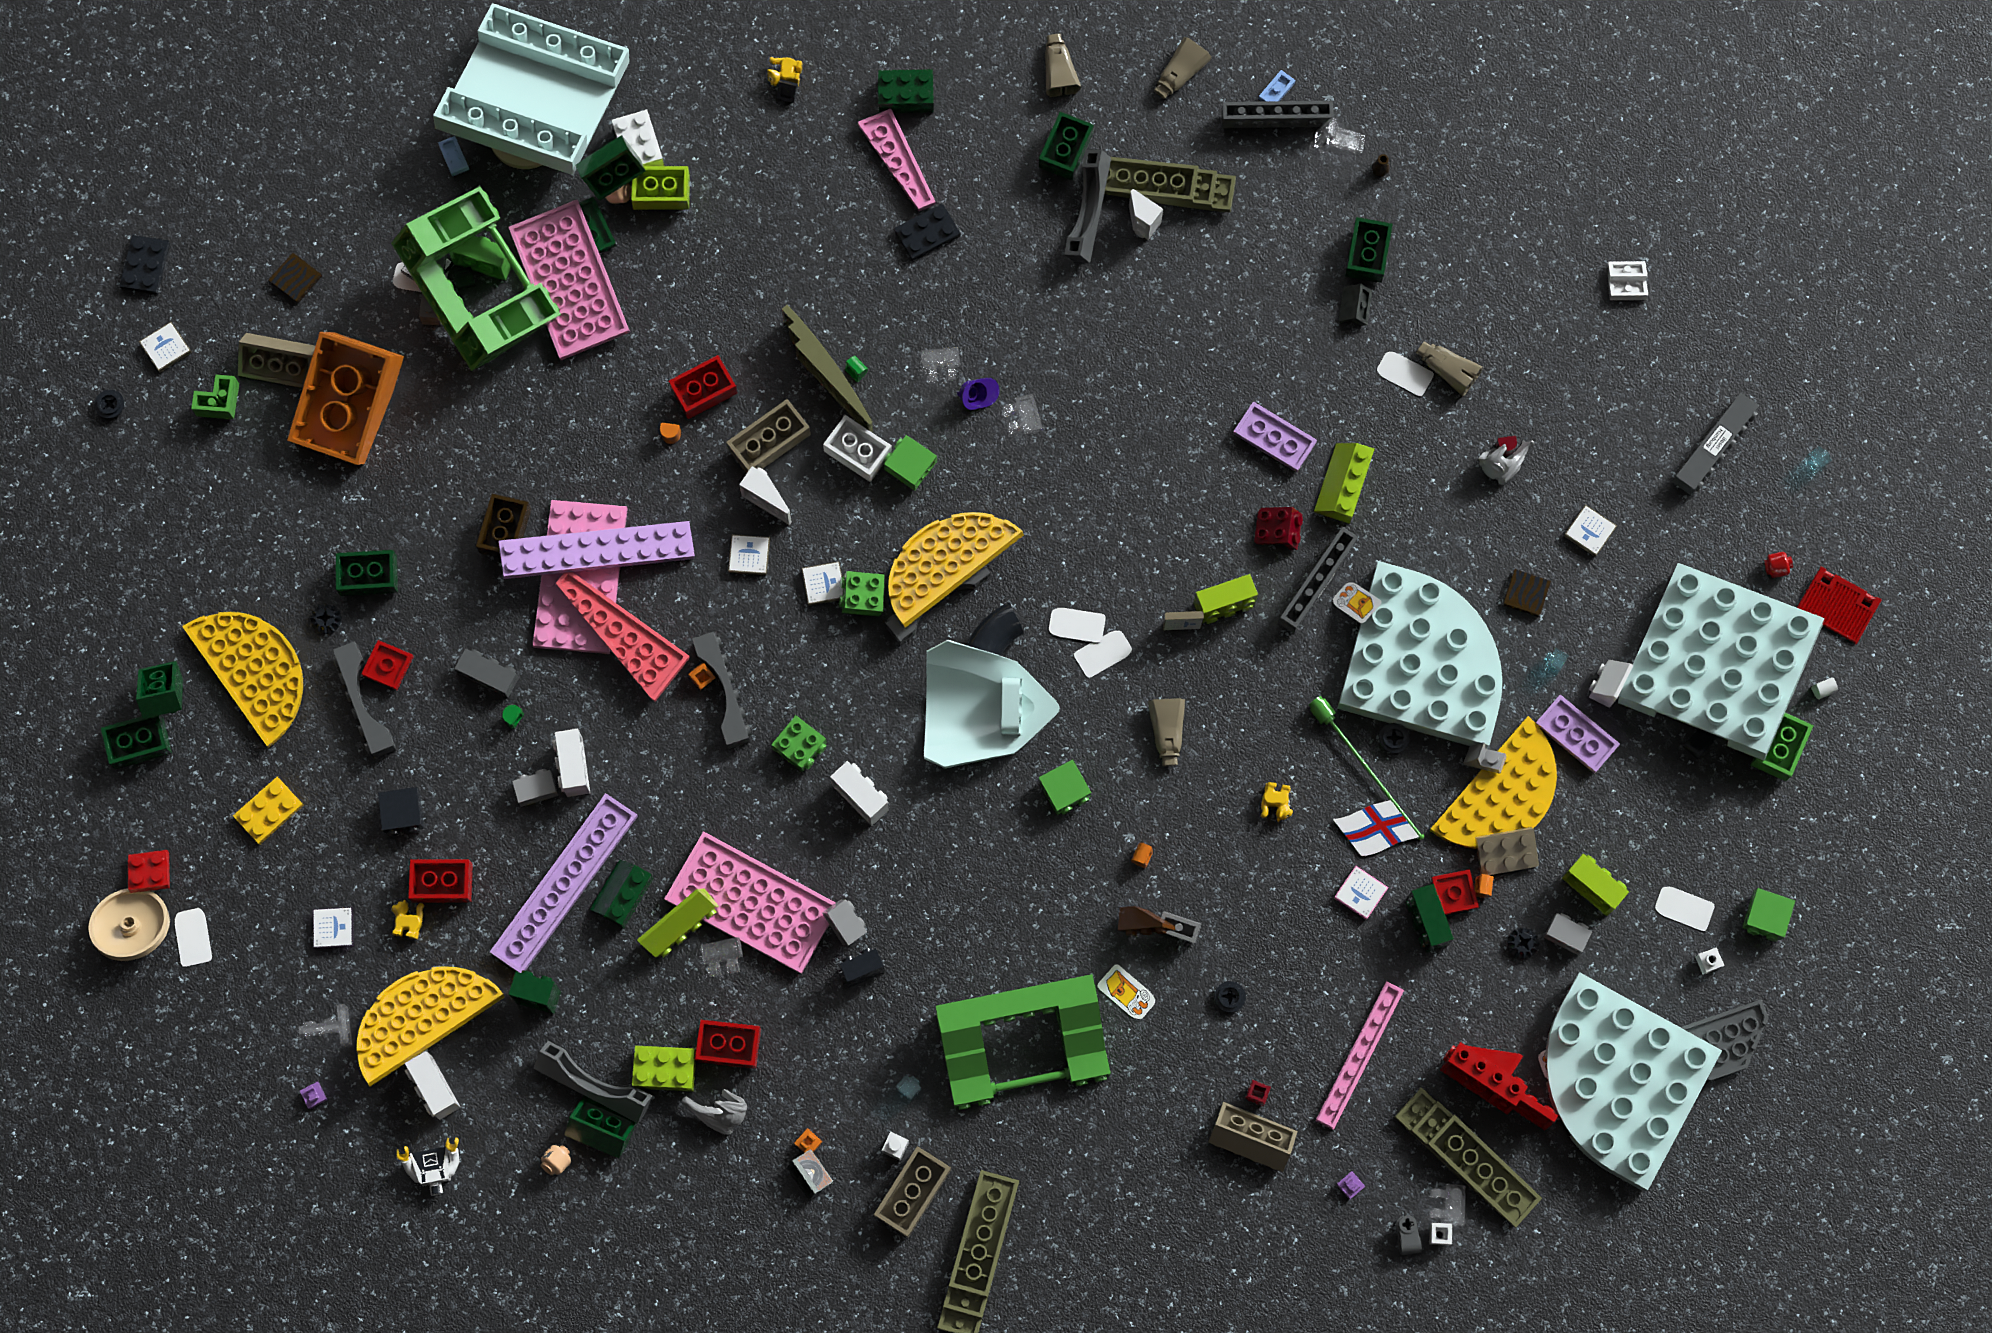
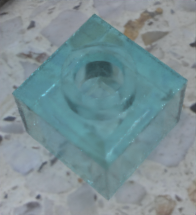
[1804,446,1832,474]
[1543,648,1569,676]
[896,1075,921,1102]

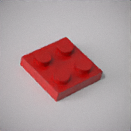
[361,640,414,690]
[128,850,170,893]
[1431,870,1479,915]

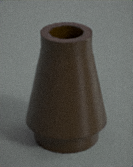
[1372,154,1390,177]

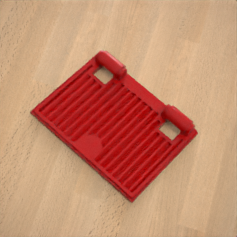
[1797,566,1881,644]

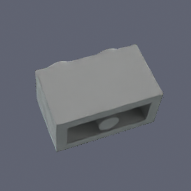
[512,769,558,807]
[822,899,867,945]
[1161,911,1202,943]
[1544,913,1592,955]

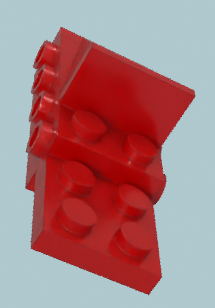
[1440,1042,1558,1130]

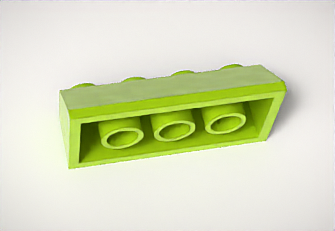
[1314,443,1374,524]
[637,888,719,958]

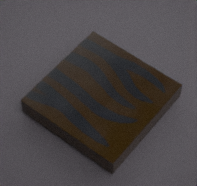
[269,253,322,303]
[1503,569,1551,617]

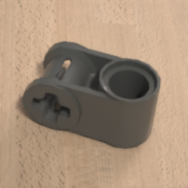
[1396,1215,1422,1255]

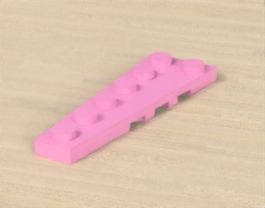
[858,109,936,211]

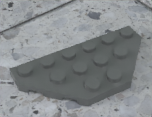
[1680,999,1769,1081]

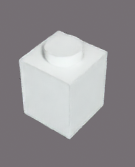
[882,1132,909,1161]

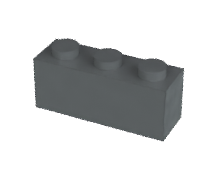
[454,649,519,698]

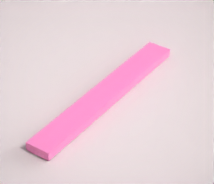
[1316,981,1404,1130]

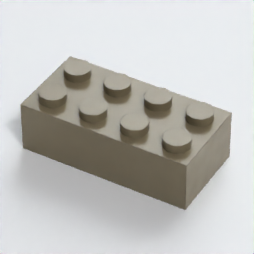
[726,399,811,473]
[874,1146,951,1238]

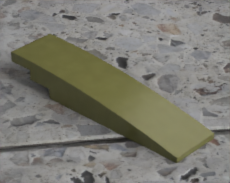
[1104,157,1236,213]
[782,304,873,433]
[1394,1088,1542,1228]
[937,1170,1019,1333]

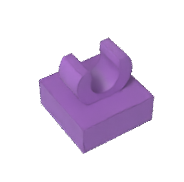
[300,1082,327,1109]
[1336,1171,1365,1200]

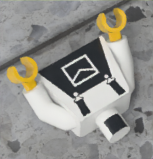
[397,1138,460,1196]

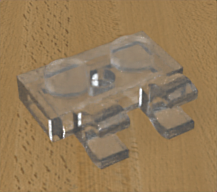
[921,347,960,382]
[1003,394,1043,435]
[701,937,743,977]
[1429,1184,1466,1226]

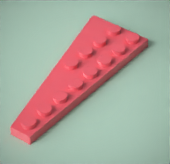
[556,572,690,702]

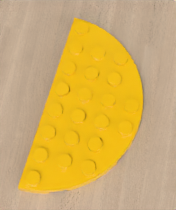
[888,512,1024,628]
[182,612,303,748]
[1430,716,1557,849]
[357,967,505,1087]

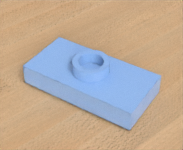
[438,136,469,176]

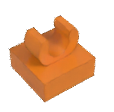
[794,1128,822,1153]

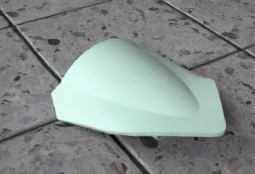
[924,640,1059,768]

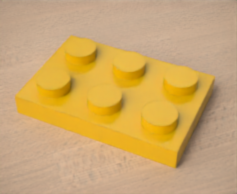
[233,777,304,845]

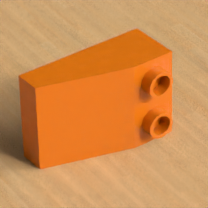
[287,332,404,465]

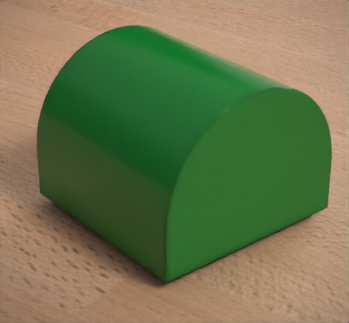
[845,356,869,382]
[503,705,524,729]

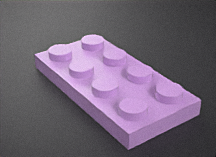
[1233,402,1317,472]
[1536,695,1620,774]

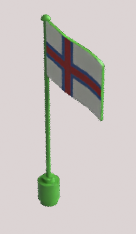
[1309,696,1424,856]

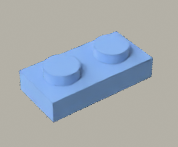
[1258,70,1296,102]

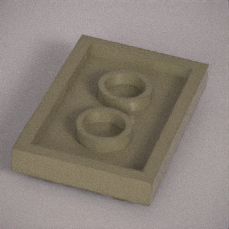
[1475,827,1539,875]

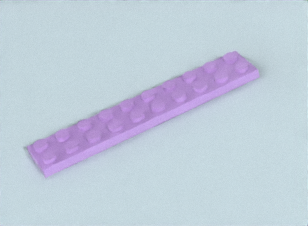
[499,521,695,579]
[490,793,638,973]

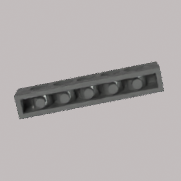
[1221,101,1334,128]

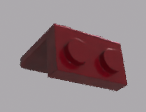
[1254,507,1303,550]

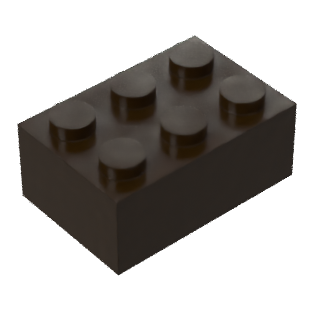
[476,494,531,558]

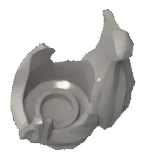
[1478,440,1534,485]
[682,1089,747,1134]

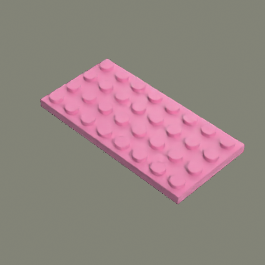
[509,199,630,360]
[533,500,627,654]
[665,831,835,974]

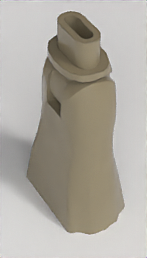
[1045,34,1081,97]
[1154,37,1211,99]
[1416,341,1483,396]
[1148,698,1185,766]

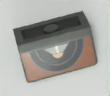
[787,1150,833,1200]

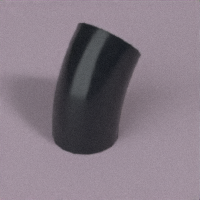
[966,602,1024,656]

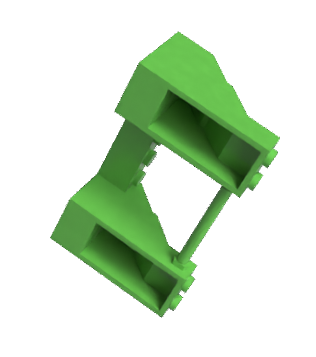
[391,187,561,371]
[936,974,1111,1110]

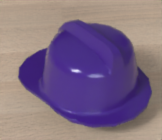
[957,378,1000,410]

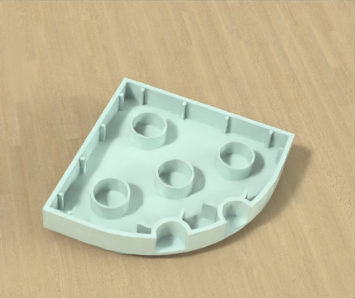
[1337,561,1502,748]
[1545,972,1722,1192]

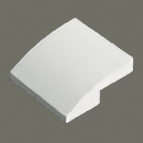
[1608,261,1648,300]

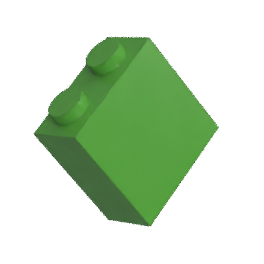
[883,435,937,491]
[839,571,884,616]
[772,715,827,772]
[1038,760,1091,815]
[1742,888,1795,942]

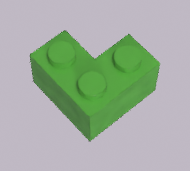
[191,375,239,419]

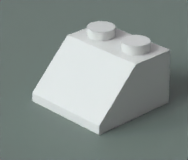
[1129,189,1163,240]
[1589,660,1633,708]

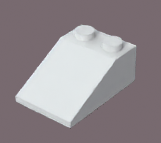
[739,466,791,525]

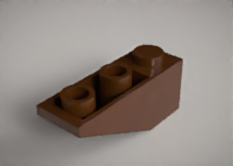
[1118,906,1175,937]

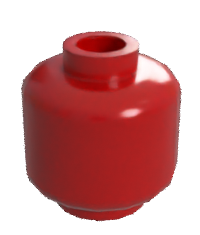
[1764,552,1793,578]

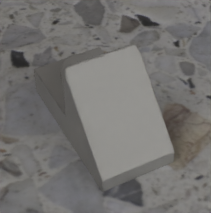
[1463,742,1507,774]

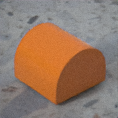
[660,423,681,444]
[688,662,715,690]
[1131,843,1153,868]
[1474,874,1494,898]

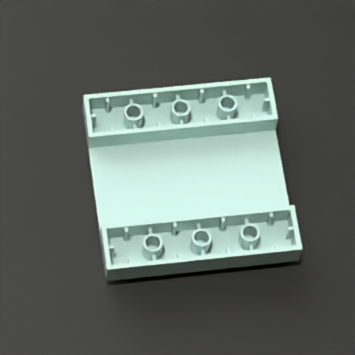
[433,3,629,175]
[1618,563,1824,760]

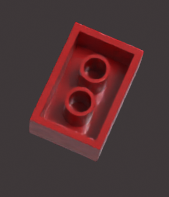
[668,355,737,419]
[409,859,473,903]
[695,1020,761,1069]

